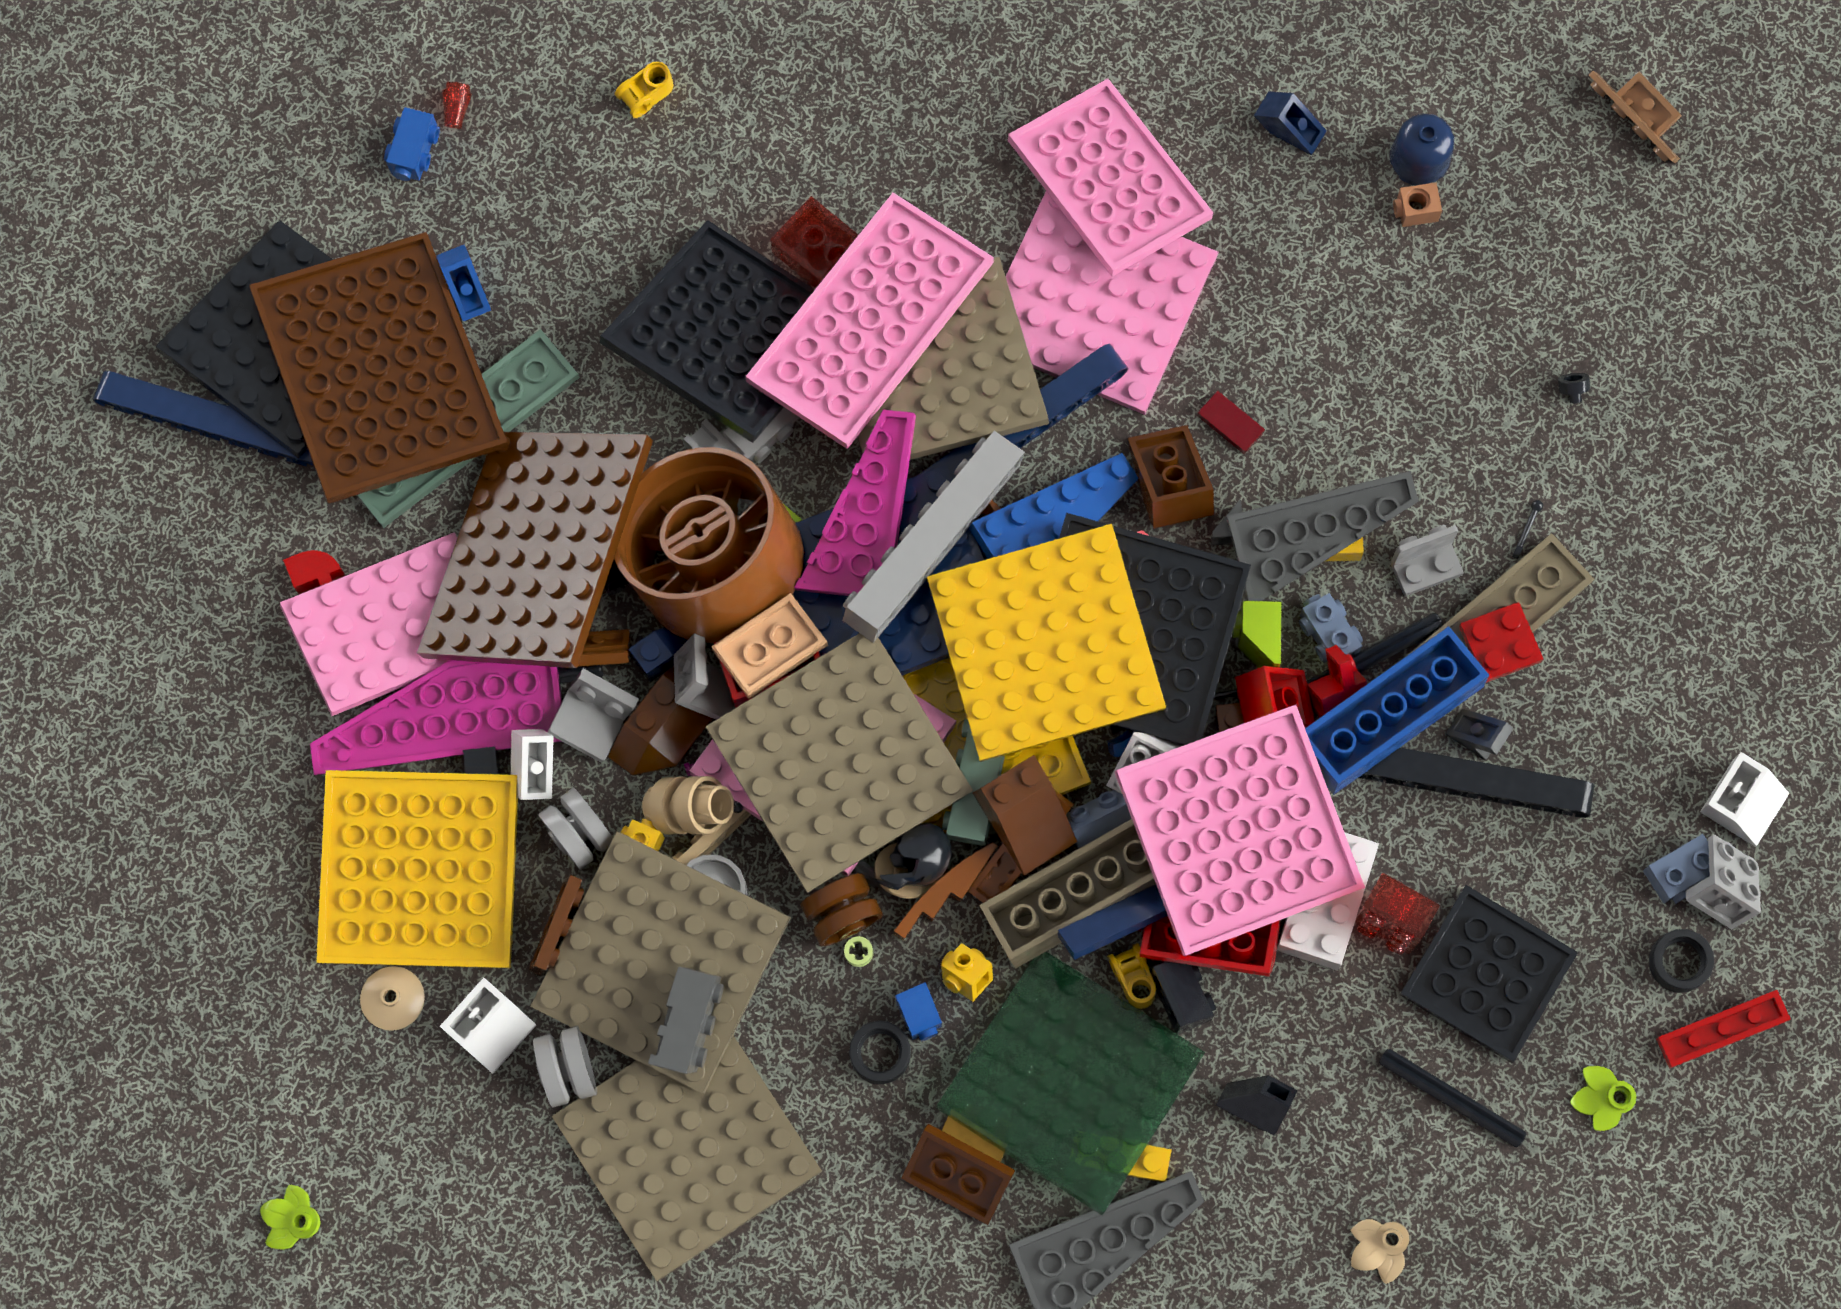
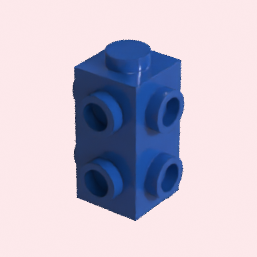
[384,107,440,181]

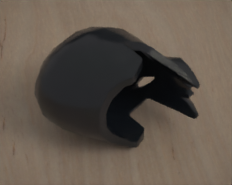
[877,822,951,890]

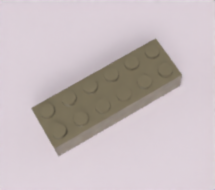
[979,819,1156,969]

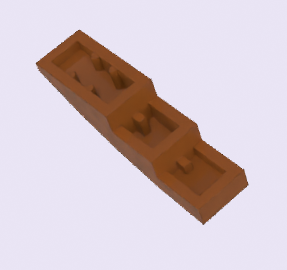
[968,789,1074,903]
[893,843,997,941]

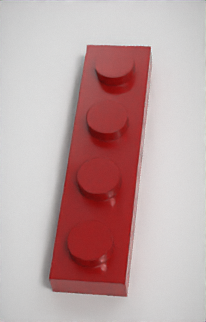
[1656,990,1791,1069]

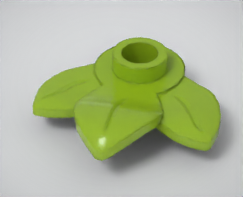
[1570,1066,1636,1131]
[260,1185,320,1250]

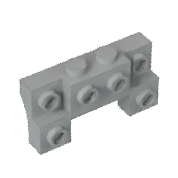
[683,407,799,463]

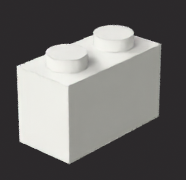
[511,729,553,800]

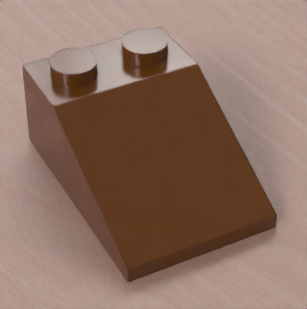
[1127,425,1214,528]
[972,755,1078,875]

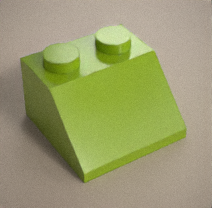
[1232,601,1281,668]

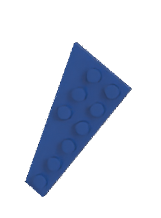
[968,453,1138,559]

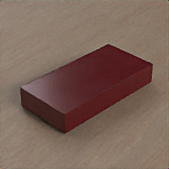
[1197,391,1265,455]

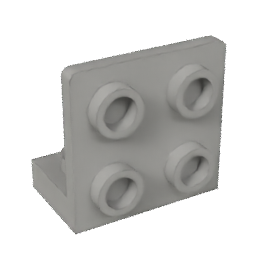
[1390,525,1464,597]
[674,633,732,720]
[548,668,639,762]
[1686,834,1761,930]

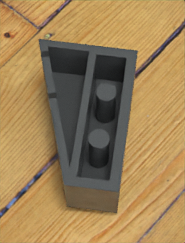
[648,967,724,1074]

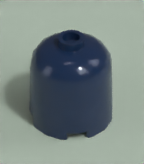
[1390,113,1454,186]

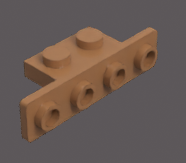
[1589,71,1682,163]

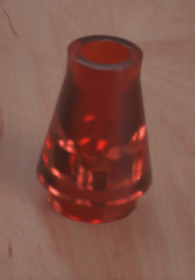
[442,82,472,129]

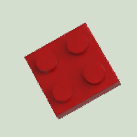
[1459,602,1544,683]

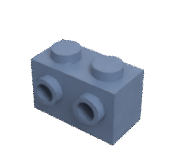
[1643,834,1710,904]

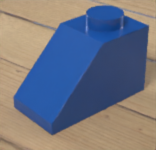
[436,244,491,321]
[895,982,942,1041]

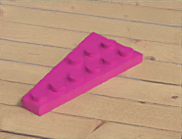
[794,410,916,596]

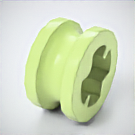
[844,936,873,967]

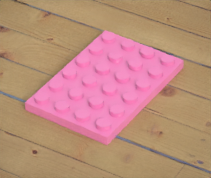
[1008,79,1213,276]
[280,532,457,716]

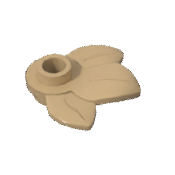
[1351,1219,1410,1284]

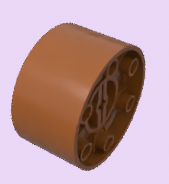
[614,447,804,643]

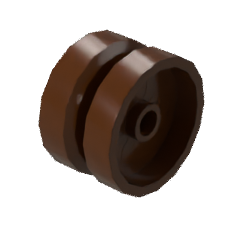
[800,873,883,947]

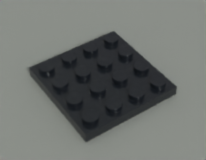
[1400,885,1578,1063]

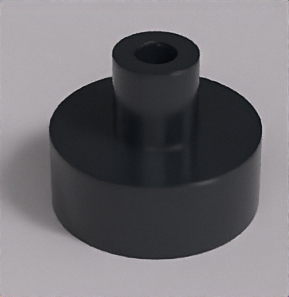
[1558,373,1590,404]

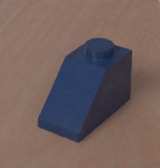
[1254,91,1327,155]
[629,627,688,682]

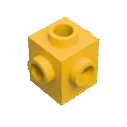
[941,943,993,1002]

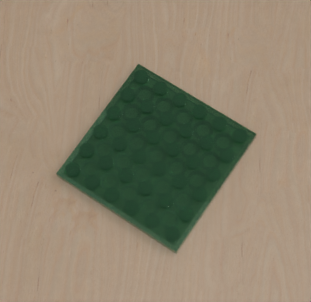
[936,951,1205,1216]

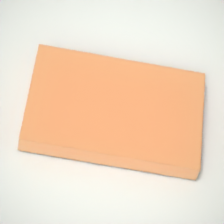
[712,593,828,699]

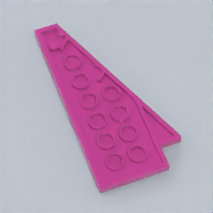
[310,660,562,775]

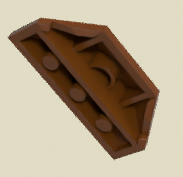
[608,666,714,776]

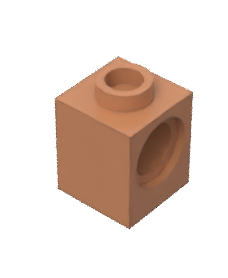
[1393,183,1442,227]

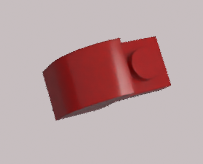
[283,550,346,595]
[1307,645,1367,718]

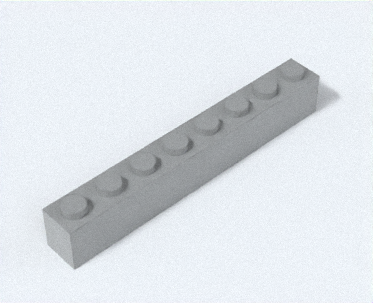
[842,431,1025,643]

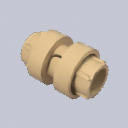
[642,776,734,835]

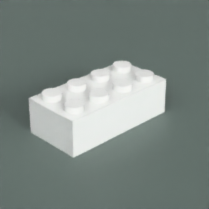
[1277,832,1379,971]

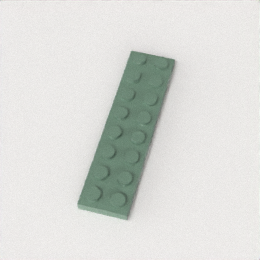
[357,329,580,528]

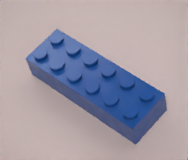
[1305,626,1489,795]

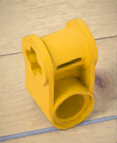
[615,62,673,118]
[1107,943,1156,1009]

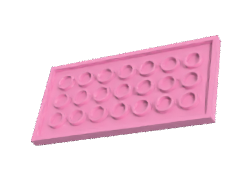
[746,193,994,449]

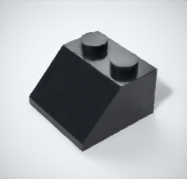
[1151,962,1216,1035]

